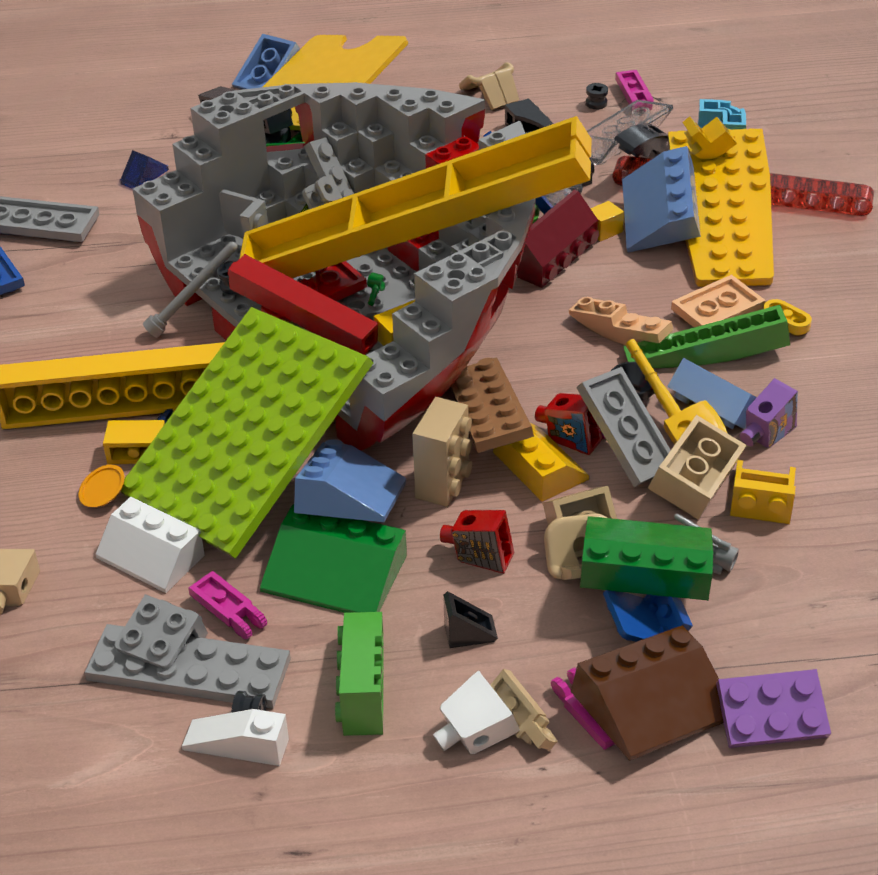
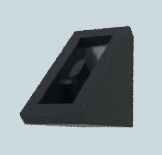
[443,591,498,648]

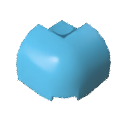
[697,99,746,130]

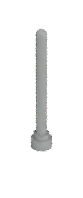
[143,242,238,338]

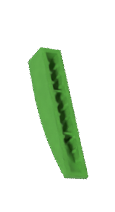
[623,305,790,368]

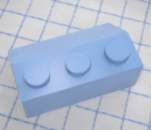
[667,358,757,429]

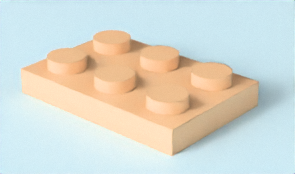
[671,275,766,327]

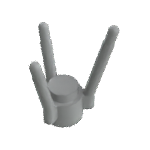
[674,514,739,575]

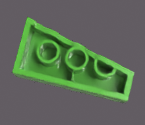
[335,612,384,736]

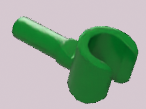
[367,272,386,306]

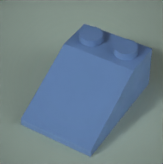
[232,34,300,89]

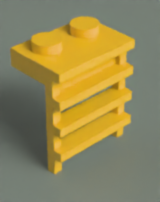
[730,460,796,524]

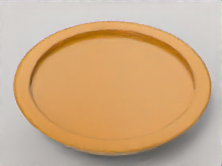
[78,464,125,507]

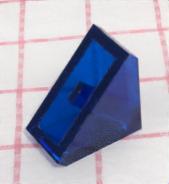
[120,150,169,189]

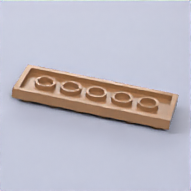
[450,357,534,453]

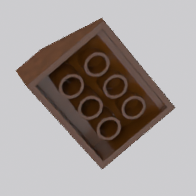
[570,625,724,761]

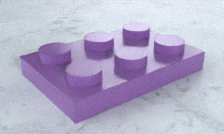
[716,669,831,748]

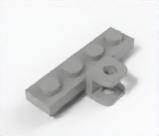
[302,137,354,209]

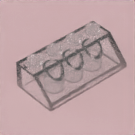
[587,100,673,165]

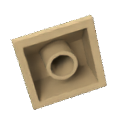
[542,486,617,557]

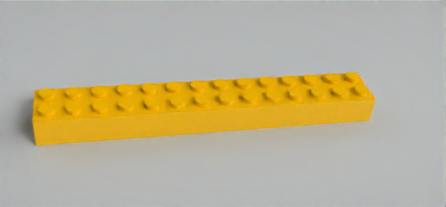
[239,116,592,279]

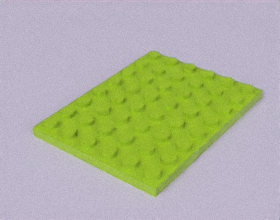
[121,307,374,559]

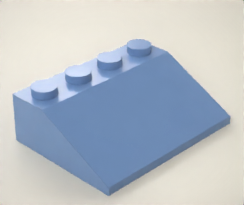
[622,146,701,253]
[294,440,406,522]

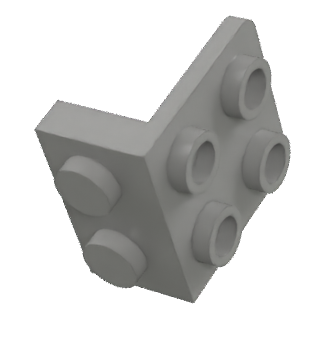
[219,190,268,238]
[115,594,208,669]

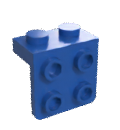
[603,590,693,642]

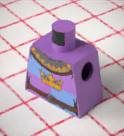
[740,378,798,448]

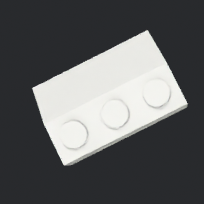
[96,497,205,593]

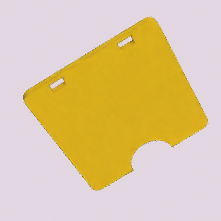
[263,35,408,130]

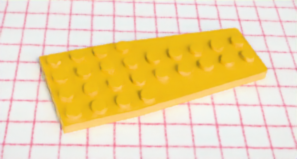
[668,128,774,287]

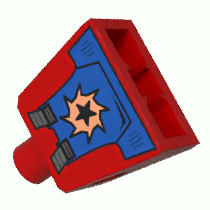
[535,393,603,455]

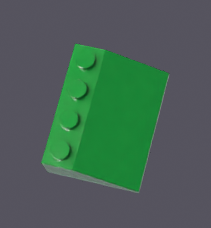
[260,504,407,613]
[580,516,713,601]

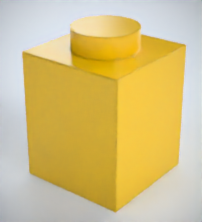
[591,201,624,242]

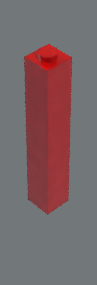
[228,254,378,355]

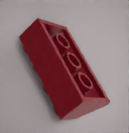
[517,190,599,288]

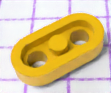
[763,299,812,336]

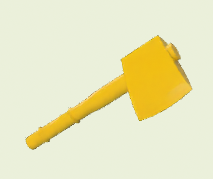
[625,339,728,445]

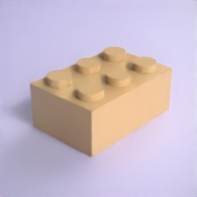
[413,397,472,507]
[648,415,747,520]

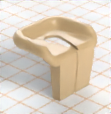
[459,62,519,111]
[544,513,607,580]

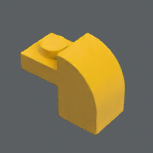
[683,116,737,159]

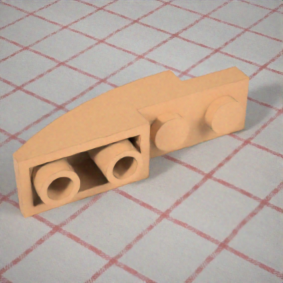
[569,297,673,345]

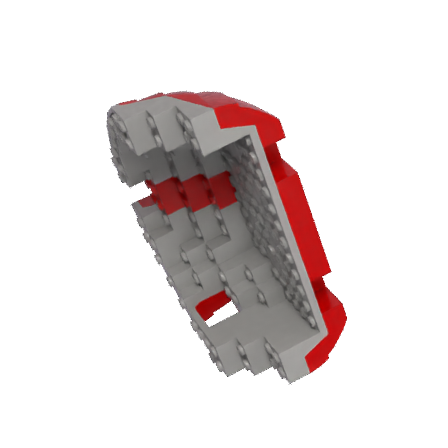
[133,82,535,451]

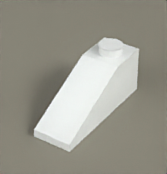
[182,709,289,766]

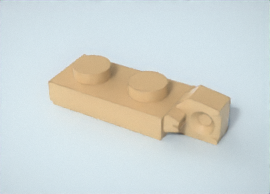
[490,669,558,751]

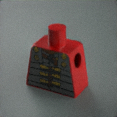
[440,510,515,574]

